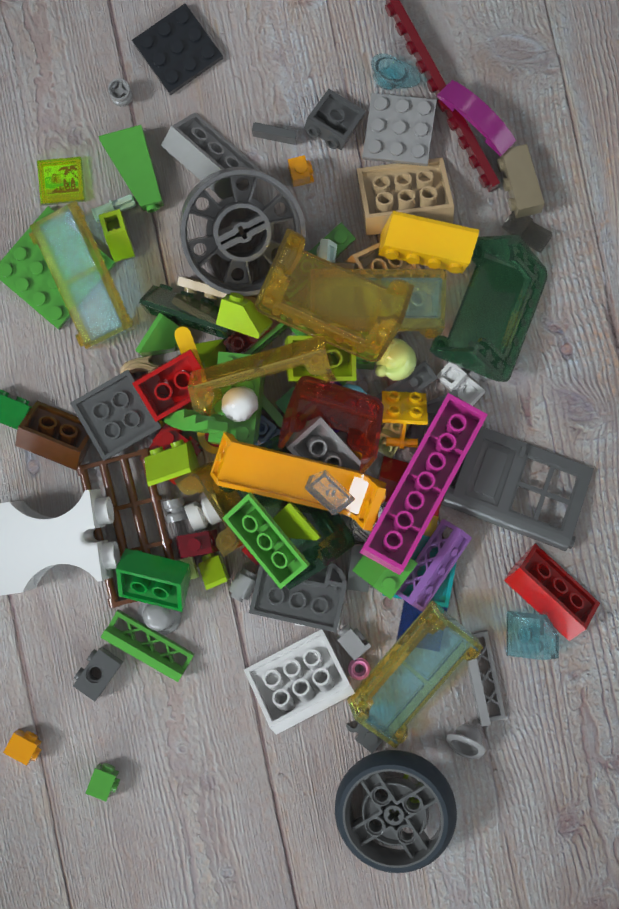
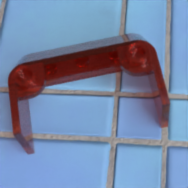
[278,376,384,474]

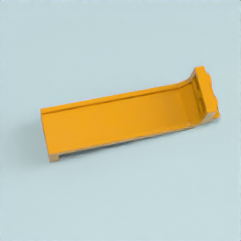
[210,432,386,531]

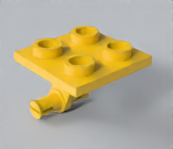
[382,391,428,449]

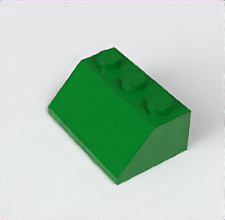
[116,548,190,612]

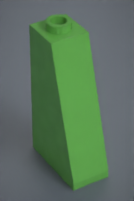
[98,125,164,213]

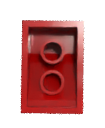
[132,349,214,422]

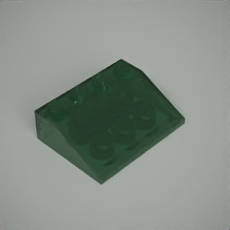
[139,284,234,341]

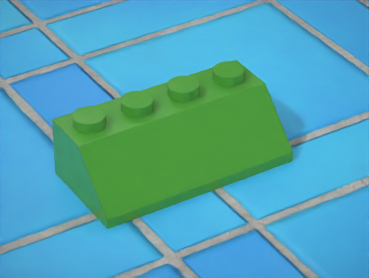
[223,492,310,589]

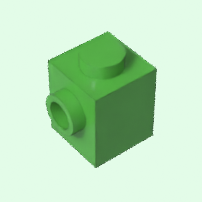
[85,763,120,802]

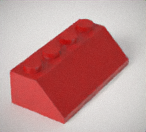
[504,543,600,641]

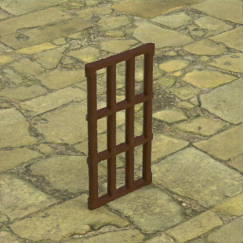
[77,448,175,609]

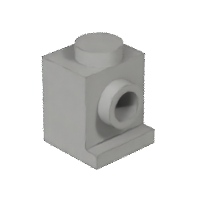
[337,624,371,661]

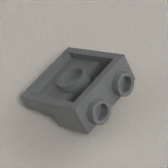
[304,89,366,150]

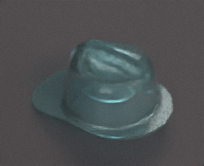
[371,53,421,90]

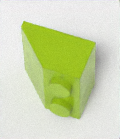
[144,439,200,487]

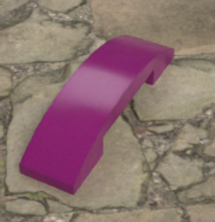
[437,80,516,157]

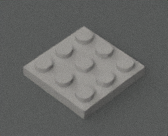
[362,93,437,166]

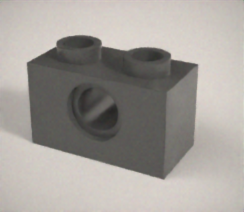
[73,647,124,702]

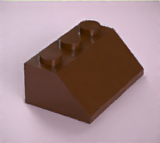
[15,400,92,471]

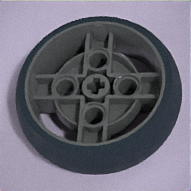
[335,750,457,873]

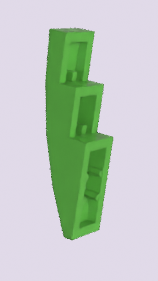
[162,409,228,434]

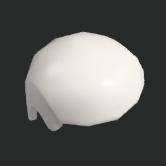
[222,386,258,422]

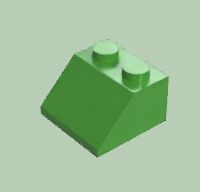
[352,555,418,600]

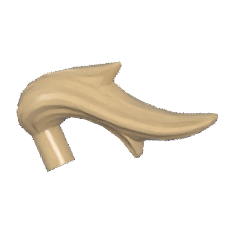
[120,355,160,375]

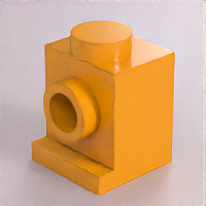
[288,155,314,187]

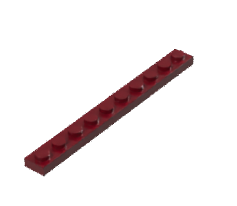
[385,0,500,192]

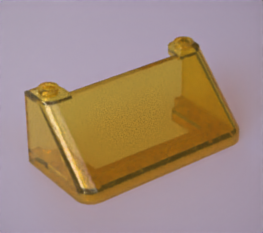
[254,228,414,362]

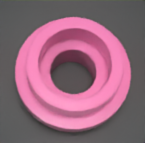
[348,657,370,680]

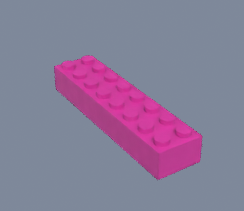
[360,393,488,575]

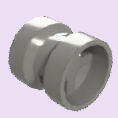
[108,78,133,107]
[162,497,188,524]

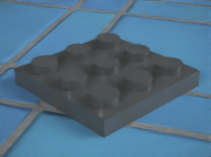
[70,370,162,461]

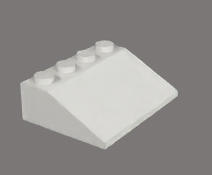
[244,629,355,735]

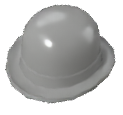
[137,602,181,635]
[446,724,485,759]

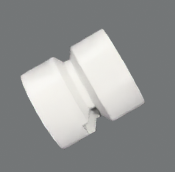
[184,494,224,533]

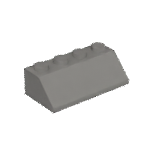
[161,113,260,199]
[282,416,377,479]

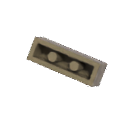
[497,144,545,218]

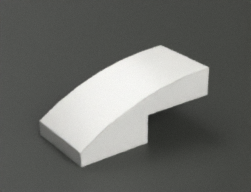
[437,360,485,406]

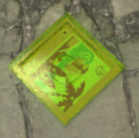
[37,157,85,206]

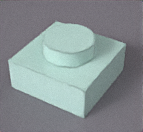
[317,239,337,266]

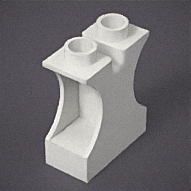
[0,489,120,596]

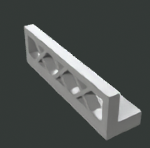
[461,631,506,727]

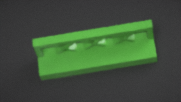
[100,610,195,682]

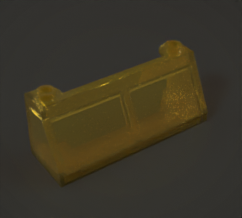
[188,334,337,416]

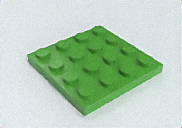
[0,206,116,330]

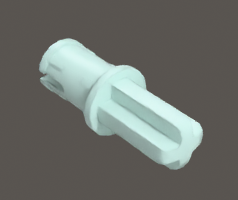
[91,195,136,222]

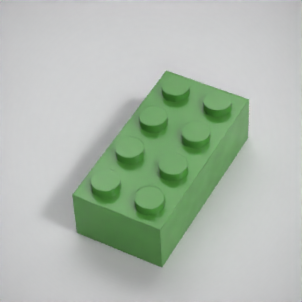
[208,351,267,446]

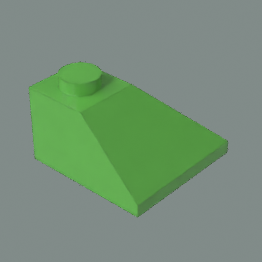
[135,313,180,357]

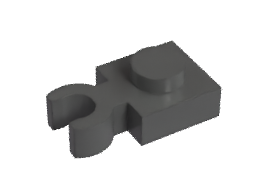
[346,714,386,754]

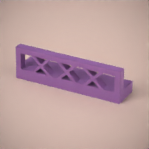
[396,519,472,612]

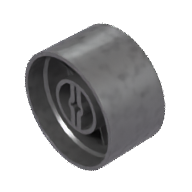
[179,167,306,296]

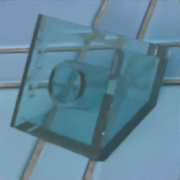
[506,611,559,660]

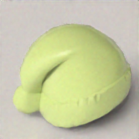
[375,337,417,381]

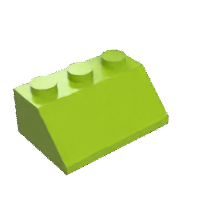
[285,336,357,382]

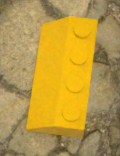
[378,211,479,274]

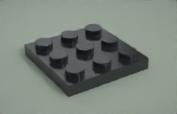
[132,3,223,95]

